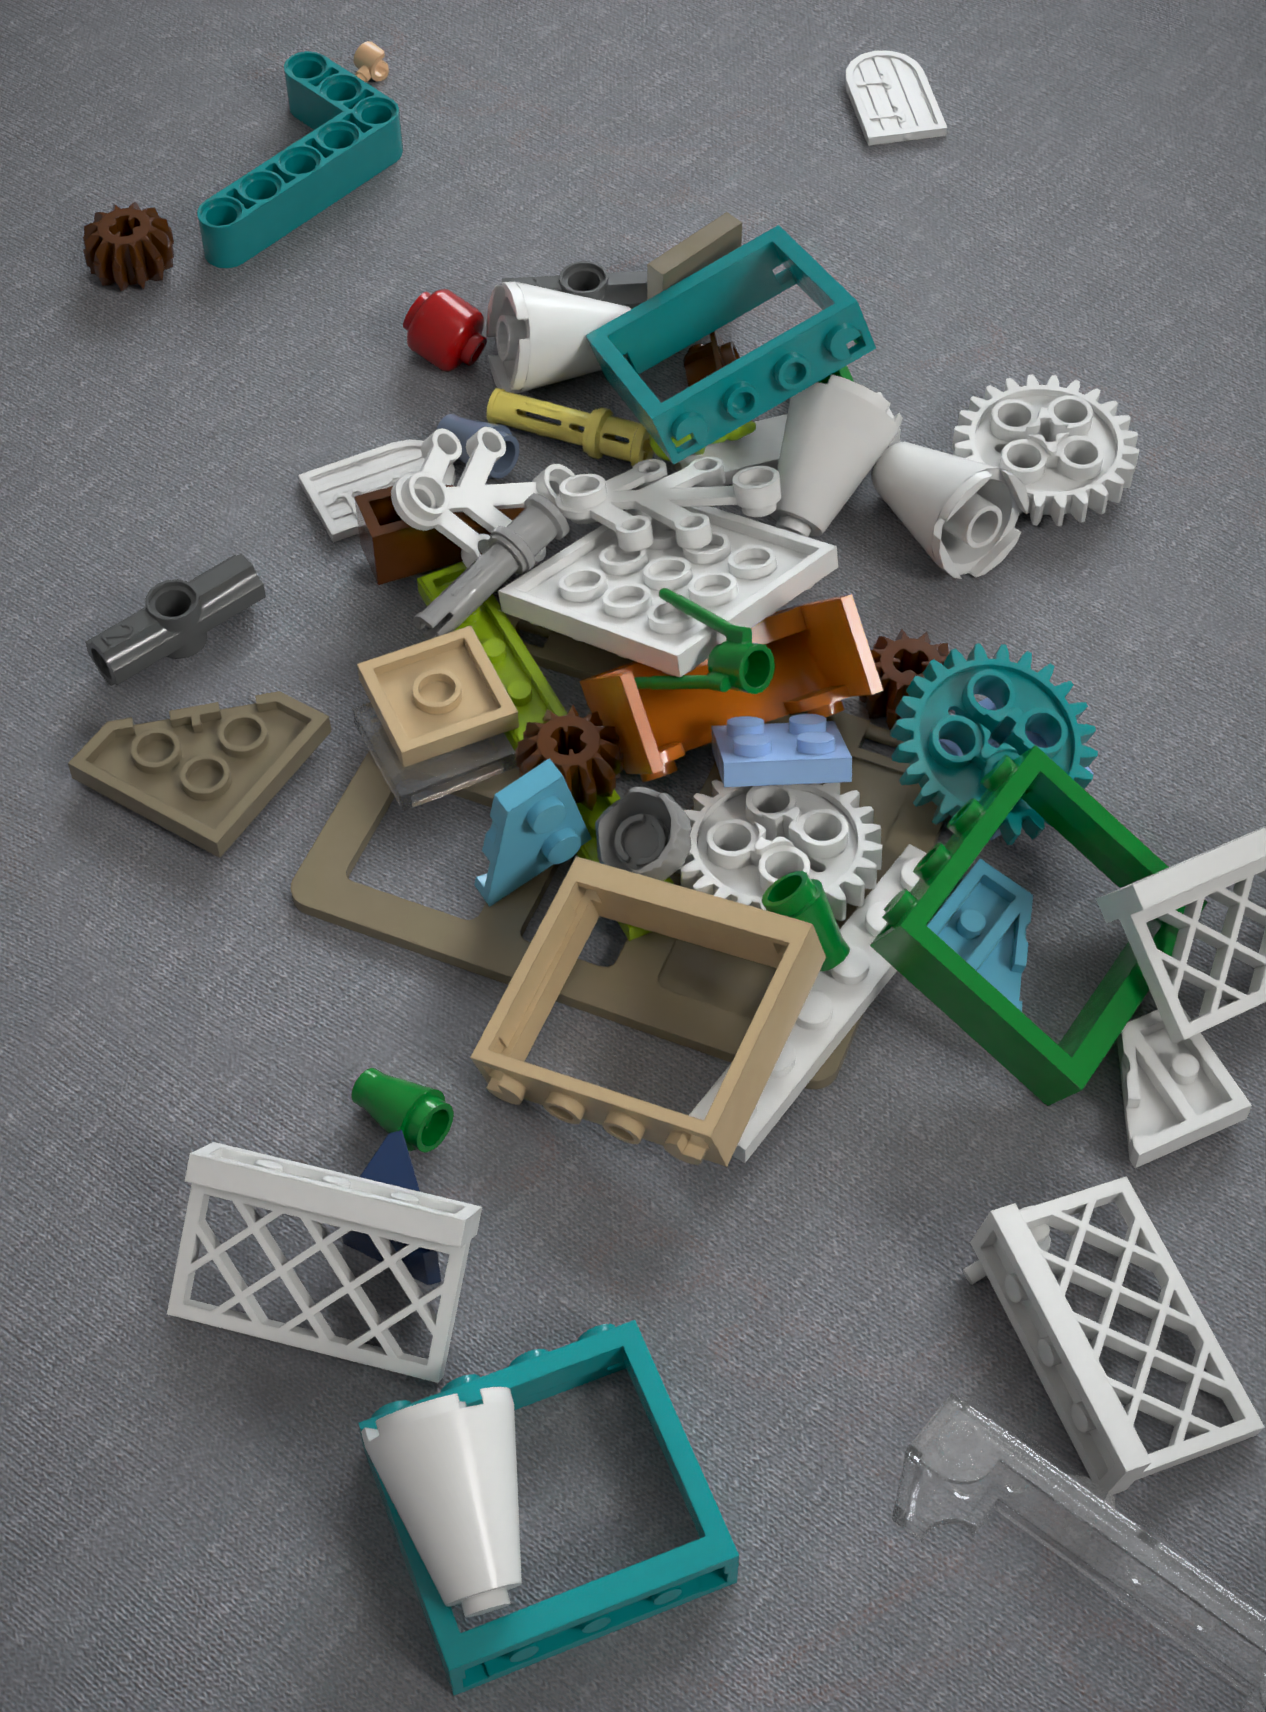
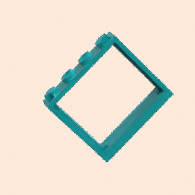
[586,225,876,464]
[358,1320,739,1696]

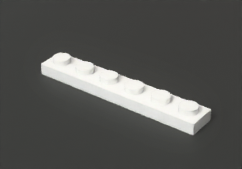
[689,844,964,1163]

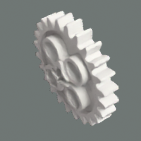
[952,374,1139,526]
[675,780,882,921]

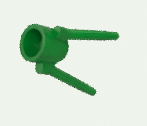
[634,588,775,694]

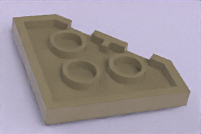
[68,691,332,858]

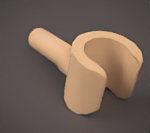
[354,41,389,83]

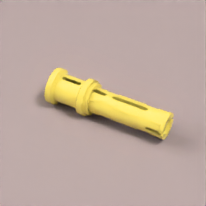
[487,388,654,467]

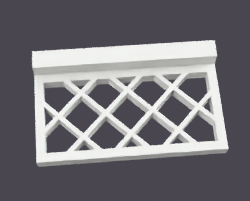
[1096,826,1266,1043]
[167,1142,482,1383]
[970,1176,1265,1499]

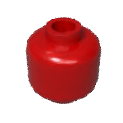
[403,289,487,372]

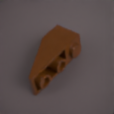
[354,485,525,585]

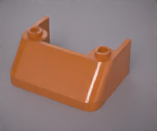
[579,594,883,782]

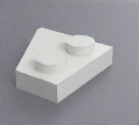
[1117,1007,1252,1168]

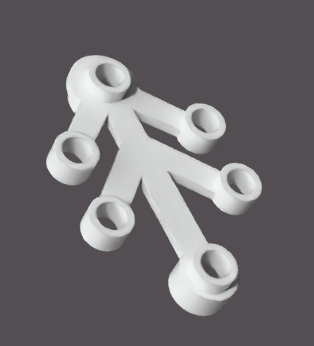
[391,427,575,569]
[555,456,782,551]

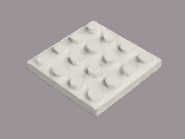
[498,506,838,677]

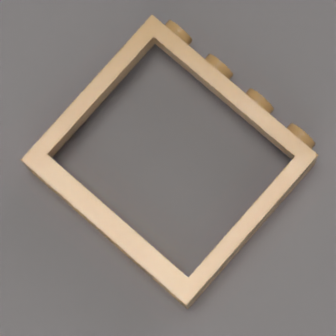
[470,856,826,1167]

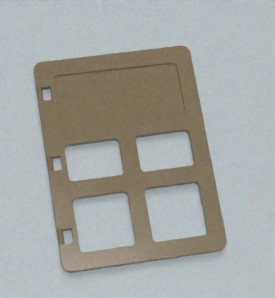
[291,605,947,1089]

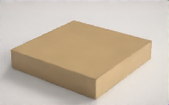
[357,625,519,768]

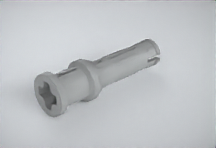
[414,493,569,640]

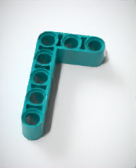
[197,51,403,269]

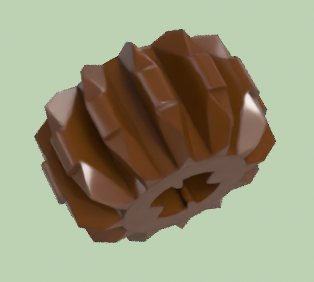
[83,202,174,291]
[859,629,952,730]
[515,705,623,811]

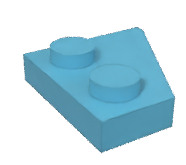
[474,758,592,907]
[927,859,1033,1012]

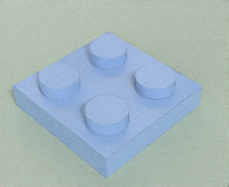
[711,714,852,787]

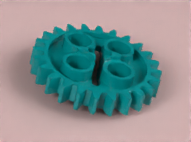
[890,643,1098,845]

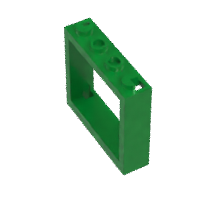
[870,745,1208,1106]

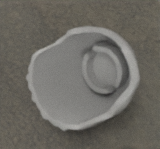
[595,786,692,881]

